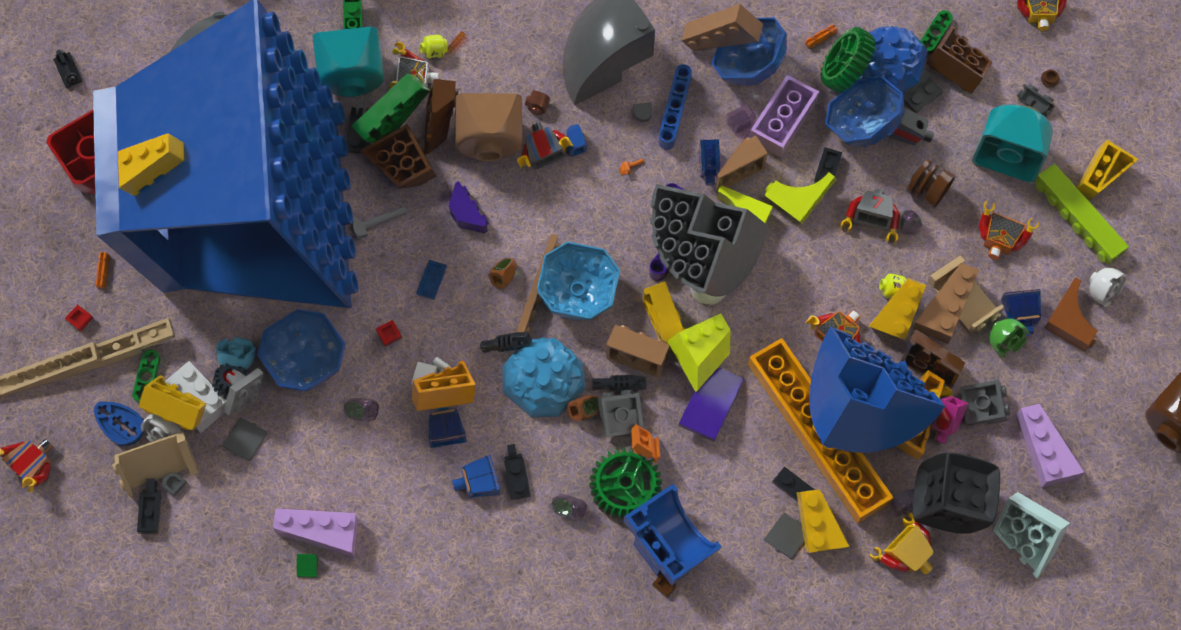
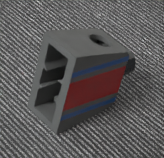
[889,107,934,145]

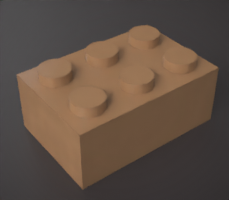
[606,325,670,378]

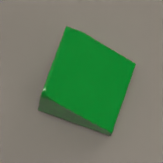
[297,554,319,578]

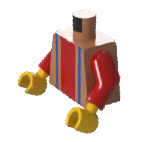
[0,439,53,493]

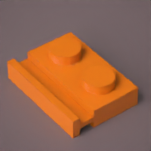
[631,424,660,463]

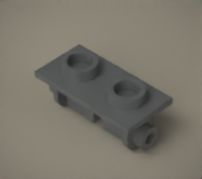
[1017,84,1055,116]

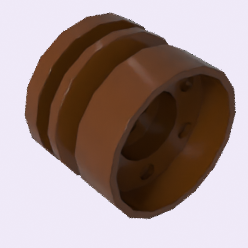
[907,159,955,209]

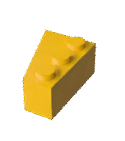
[118,133,184,196]
[1076,140,1139,200]
[643,281,686,351]
[138,375,207,430]
[797,489,849,553]

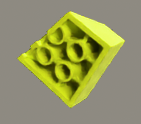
[668,313,730,392]

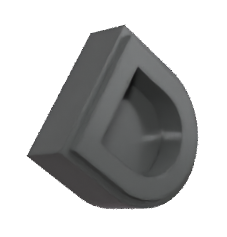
[633,102,652,122]
[163,473,187,497]

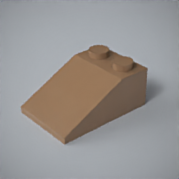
[715,136,768,193]

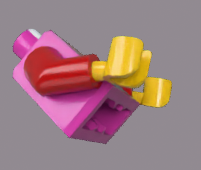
[929,386,969,443]

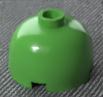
[989,318,1029,357]

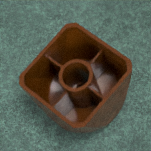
[1145,372,1181,453]

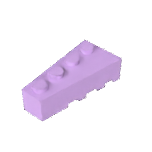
[273,509,358,558]

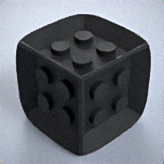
[912,453,1001,534]

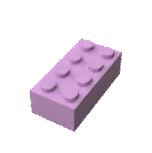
[749,75,819,158]

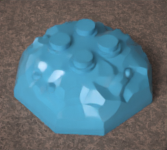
[537,241,620,321]
[502,337,585,418]

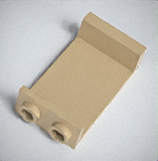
[928,255,1004,334]
[112,431,198,497]

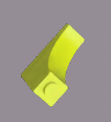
[765,172,837,224]
[717,185,773,224]

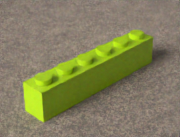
[1034,163,1129,265]

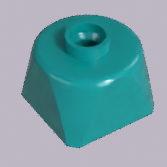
[312,27,384,97]
[972,104,1053,183]

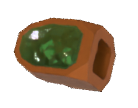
[488,258,517,289]
[567,395,599,421]

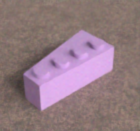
[1016,404,1084,488]

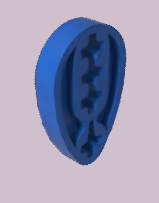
[93,402,145,446]

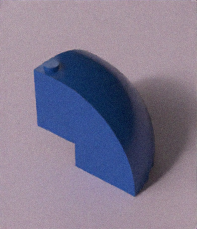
[810,327,945,453]

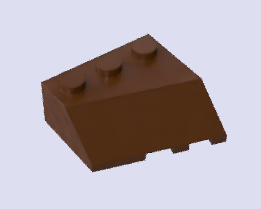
[424,79,459,154]
[359,124,437,188]

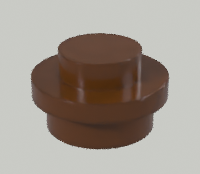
[1041,69,1060,87]

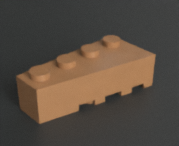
[681,4,763,51]
[913,263,979,344]

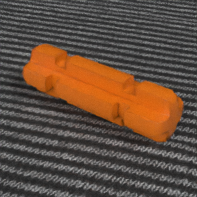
[805,24,838,49]
[95,252,110,289]

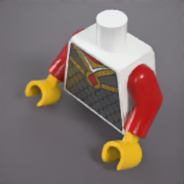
[389,41,439,88]

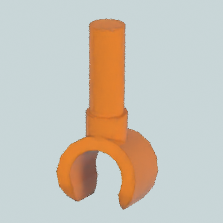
[620,159,644,175]

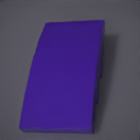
[678,367,745,442]

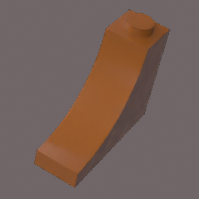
[1044,277,1098,352]

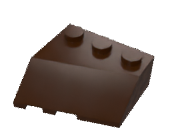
[926,25,993,94]
[900,329,965,388]

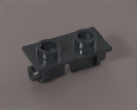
[53,49,83,88]

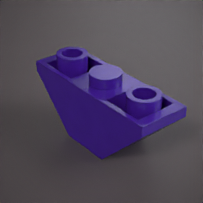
[449,181,489,233]

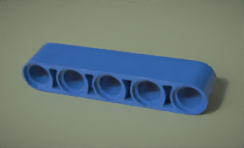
[659,64,692,150]

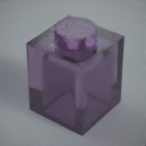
[726,104,756,136]

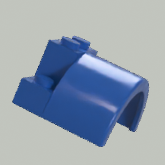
[624,484,721,585]

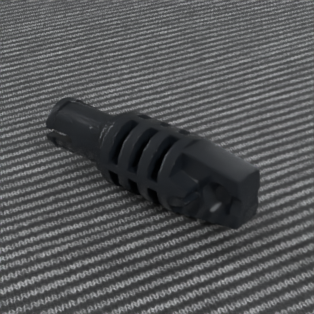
[480,332,532,353]
[592,375,646,392]

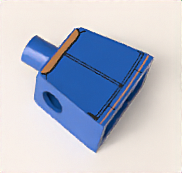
[452,454,501,498]

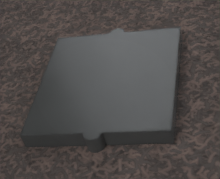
[222,417,268,461]
[764,513,804,559]

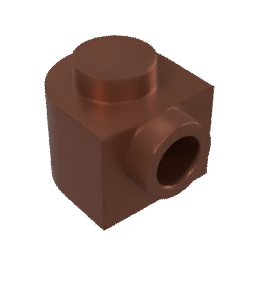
[525,90,550,115]

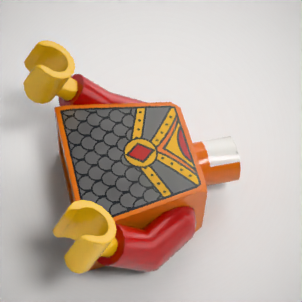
[978,201,1039,260]
[805,311,861,343]

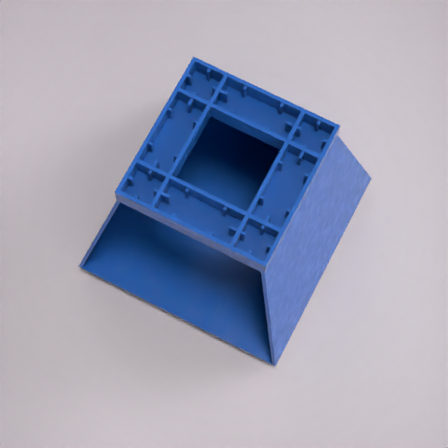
[93,0,359,308]

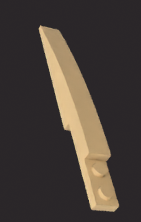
[0,318,176,398]

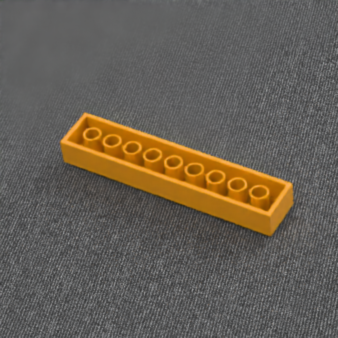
[748,338,893,524]

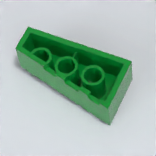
[352,73,430,143]

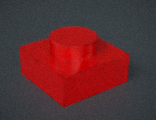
[64,304,93,332]
[376,320,402,347]

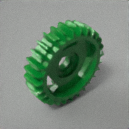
[820,27,876,93]
[589,447,662,520]

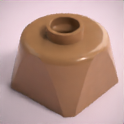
[454,93,522,162]

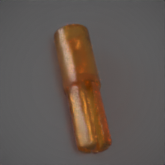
[447,31,466,53]

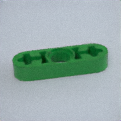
[920,10,953,55]
[132,349,161,404]

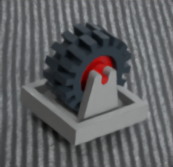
[212,363,264,416]

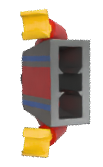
[517,123,573,169]
[841,189,900,243]

